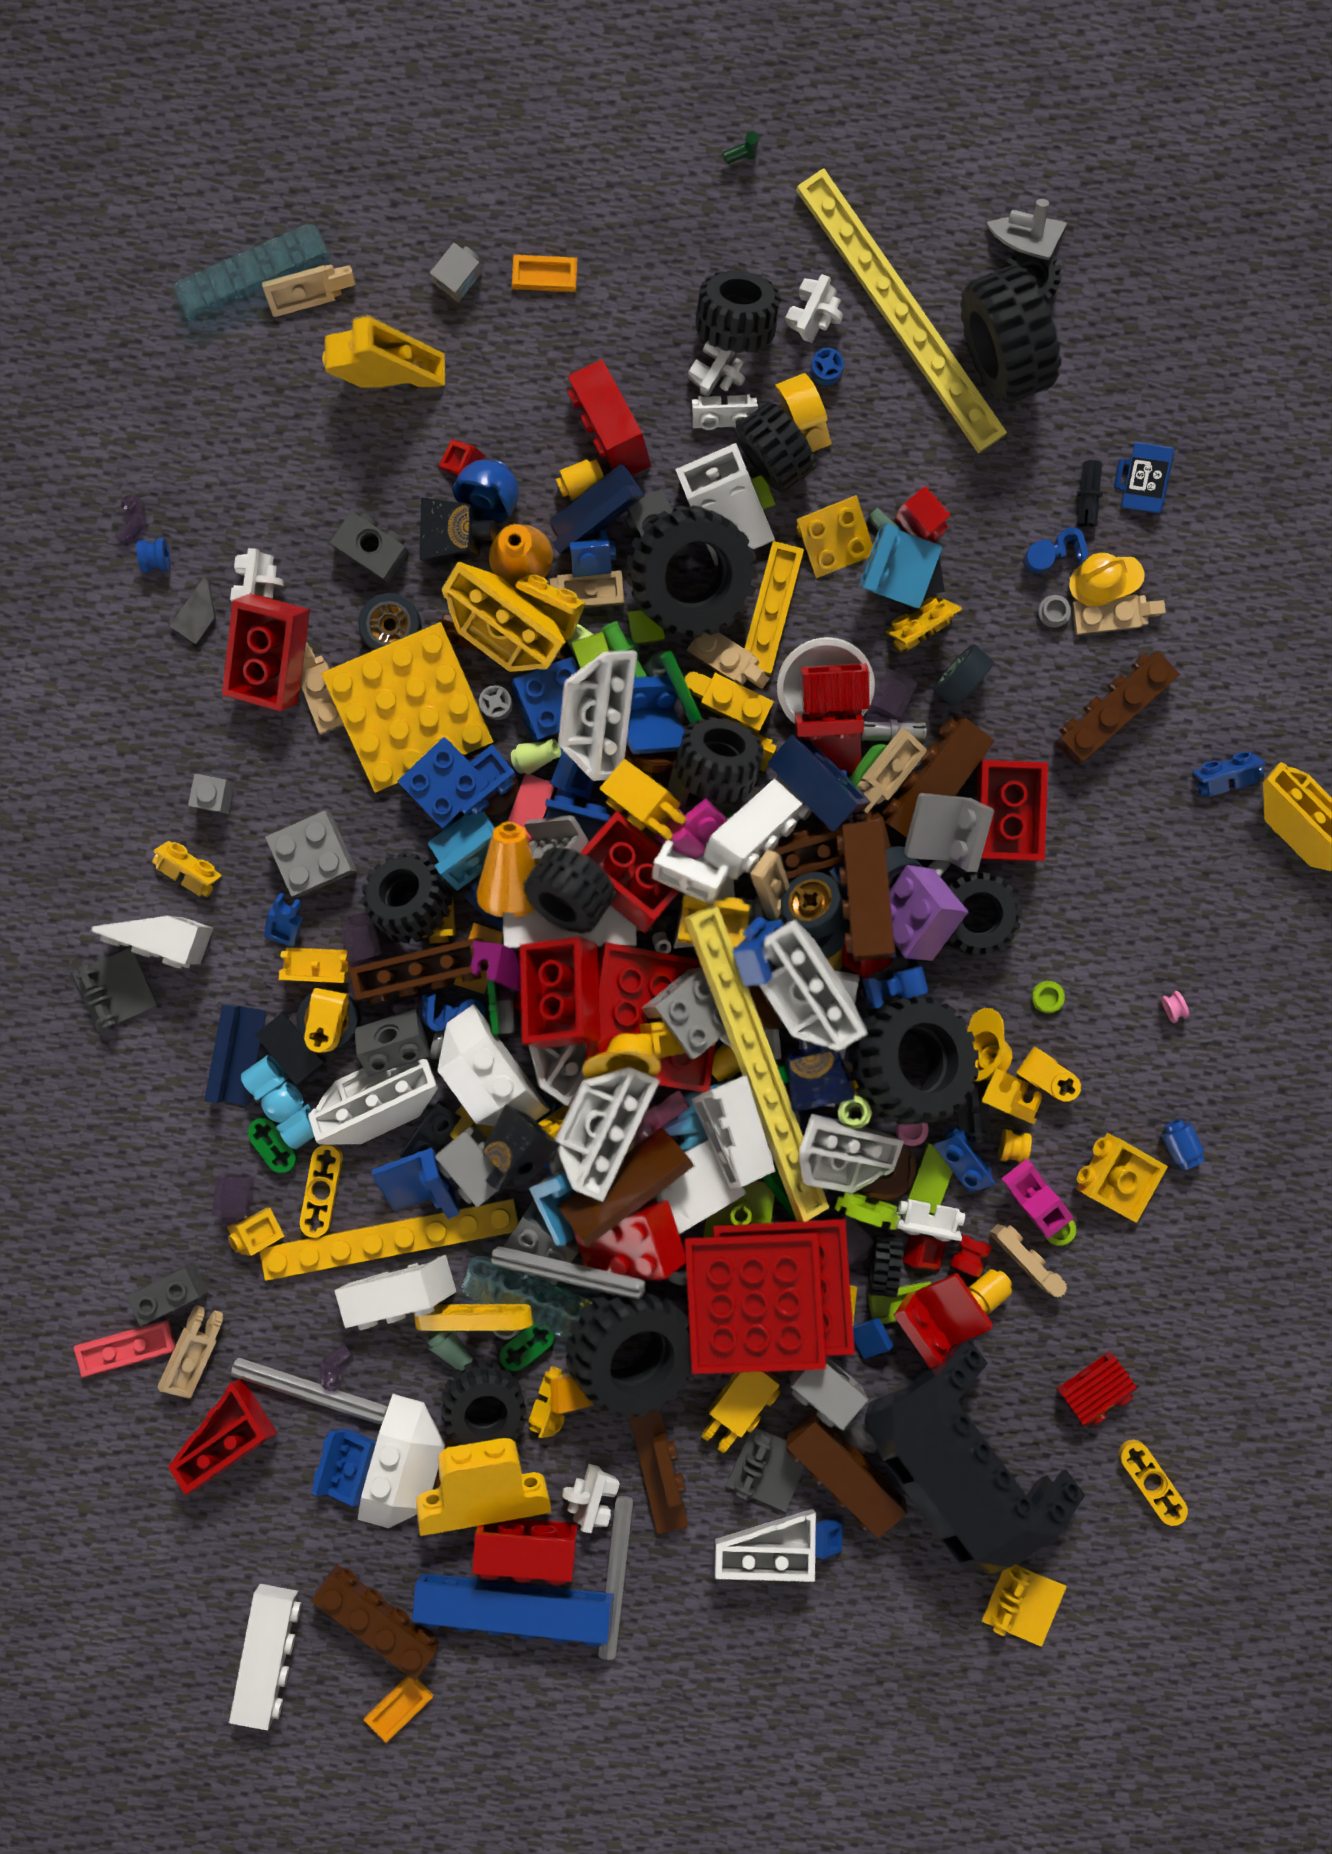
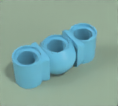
[241,1055,315,1149]

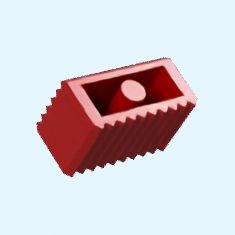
[895,486,950,543]
[801,663,870,717]
[1056,1352,1138,1427]

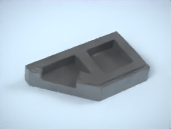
[170,577,217,645]
[499,985,517,1034]

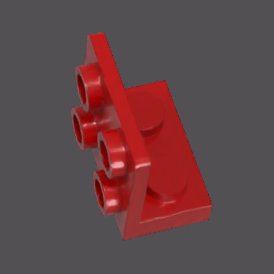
[794,711,864,773]
[894,1273,993,1369]

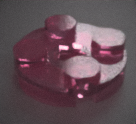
[633,1091,690,1144]

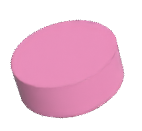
[895,1123,929,1146]

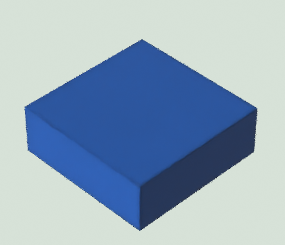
[853,1317,894,1359]
[815,1518,843,1559]

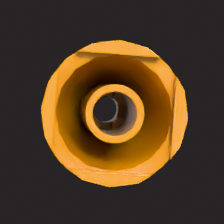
[489,524,553,587]
[477,822,535,917]

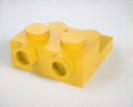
[1076,1133,1168,1223]

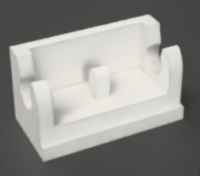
[652,840,729,905]

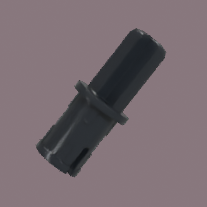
[1077,460,1103,527]

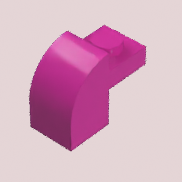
[653,799,728,860]
[1001,1159,1074,1239]

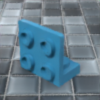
[858,523,942,608]
[428,811,495,890]
[529,1171,576,1247]

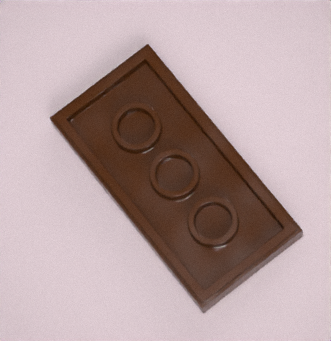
[557,1127,694,1247]

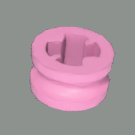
[1161,991,1190,1023]

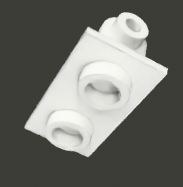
[692,394,758,430]
[896,1199,965,1241]

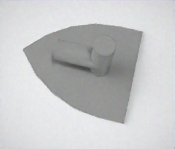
[986,199,1067,260]

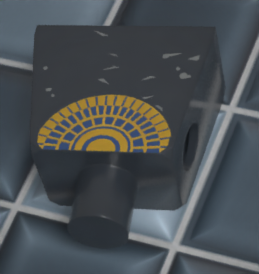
[419,498,497,566]
[483,1104,561,1191]

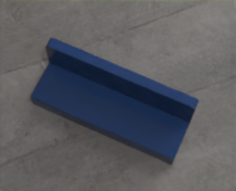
[550,465,644,554]
[768,734,871,831]
[204,1004,266,1105]

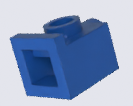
[550,747,595,800]

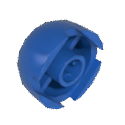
[452,460,519,523]

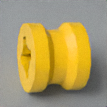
[998,1129,1032,1164]

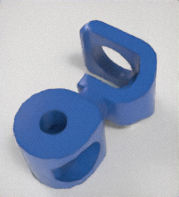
[1024,527,1089,574]
[862,966,929,1008]
[420,991,486,1031]

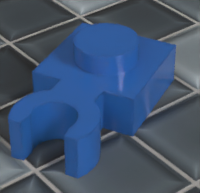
[264,893,302,948]

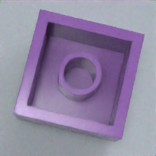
[889,865,968,961]

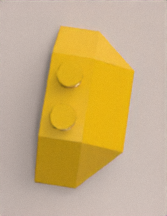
[442,562,566,672]
[1263,762,1332,871]

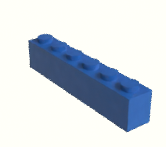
[412,1574,614,1647]

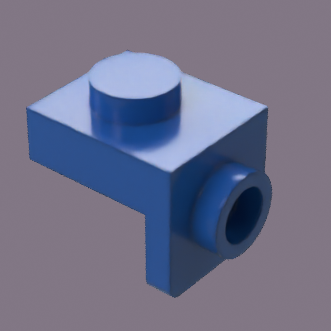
[569,530,616,578]

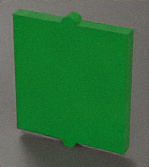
[487,980,501,1034]

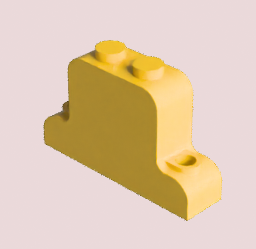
[322,316,445,388]
[416,1438,551,1536]

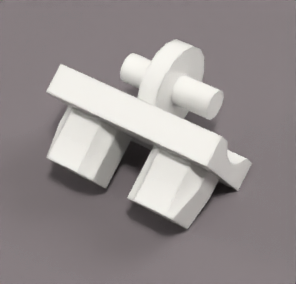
[785,274,843,344]
[688,341,745,397]
[230,548,284,602]
[562,1464,620,1533]

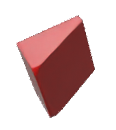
[438,439,486,477]
[903,1233,947,1271]

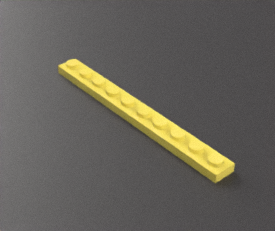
[797,168,1007,454]
[684,906,829,1221]

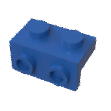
[460,745,518,816]
[311,1428,377,1507]

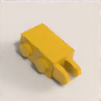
[684,671,774,734]
[599,758,687,841]
[701,1371,780,1453]

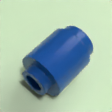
[1161,1119,1205,1170]

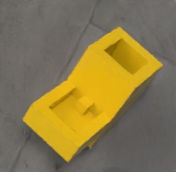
[775,373,832,452]

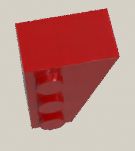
[567,359,651,475]
[168,1379,278,1495]

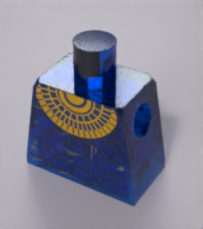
[788,1038,856,1112]

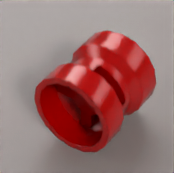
[950,1234,992,1277]

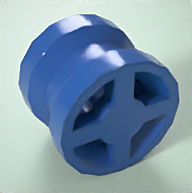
[810,348,844,387]
[136,538,171,573]

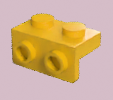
[515,574,586,640]
[678,895,750,949]

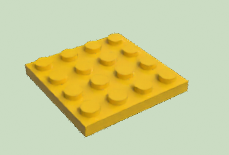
[321,622,494,793]

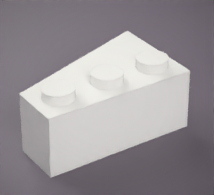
[691,1075,775,1190]

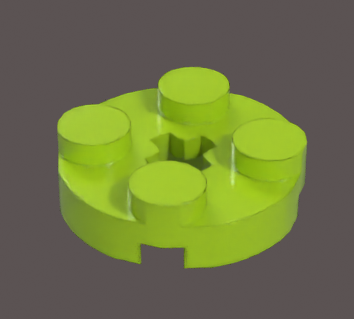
[834,1192,901,1230]

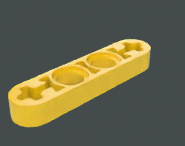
[413,1304,533,1331]

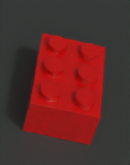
[222,593,310,711]
[975,760,1048,863]
[580,811,681,934]
[520,936,601,1049]
[572,1200,686,1280]
[472,1518,578,1585]

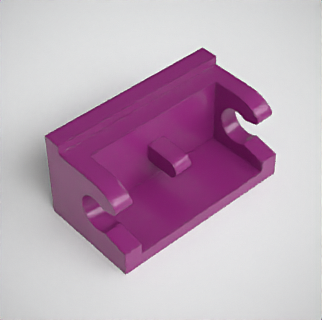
[471,941,521,993]

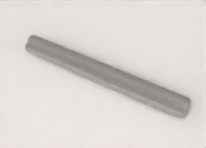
[491,1246,645,1300]
[231,1358,387,1424]
[598,1496,633,1660]

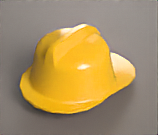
[1069,553,1145,607]
[967,1008,1013,1082]
[582,1034,661,1079]

